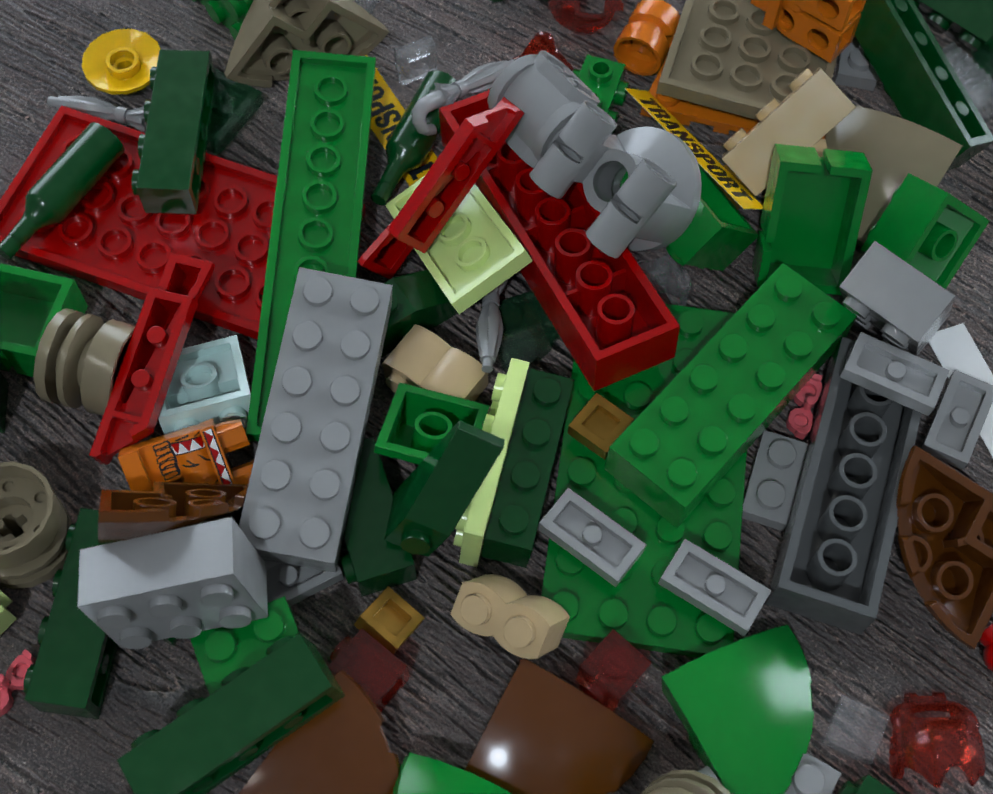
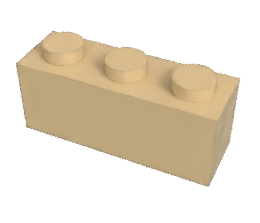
[722,68,856,196]

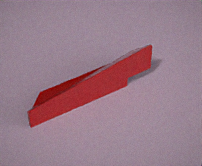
[357,97,525,279]
[89,253,215,465]

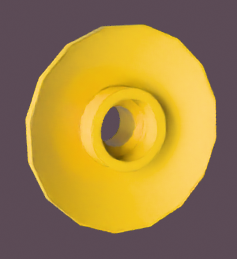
[81,29,161,95]

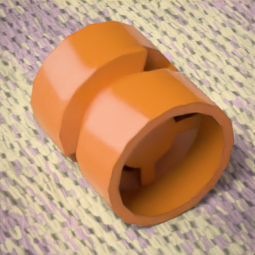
[613,0,680,76]

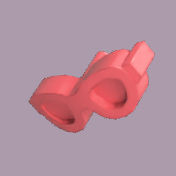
[786,373,823,440]
[0,649,36,716]

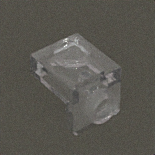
[637,254,692,306]

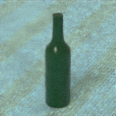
[371,70,459,206]
[0,122,125,260]

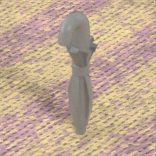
[412,59,515,136]
[47,96,147,132]
[476,279,508,373]

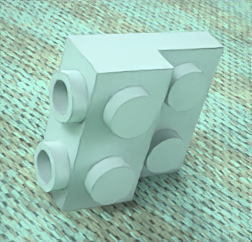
[158,335,251,435]

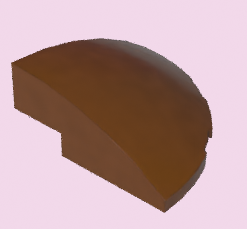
[896,446,993,649]
[98,481,248,545]
[465,658,654,794]
[239,670,400,794]

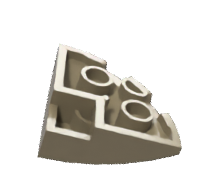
[224,0,389,88]
[825,105,962,247]

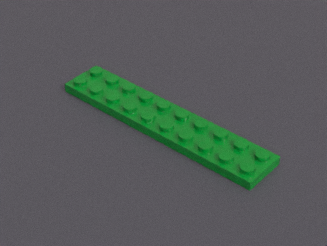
[246,50,376,442]

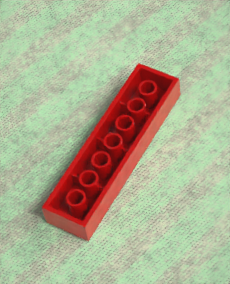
[439,90,680,391]

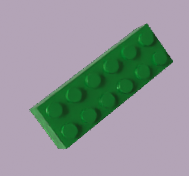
[604,263,857,528]

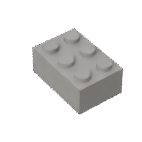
[839,241,955,356]
[77,517,268,649]

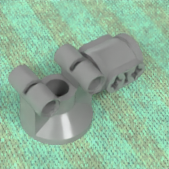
[487,50,702,258]

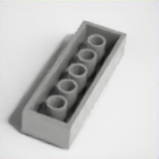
[239,267,393,573]

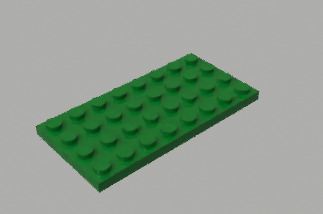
[541,304,747,658]

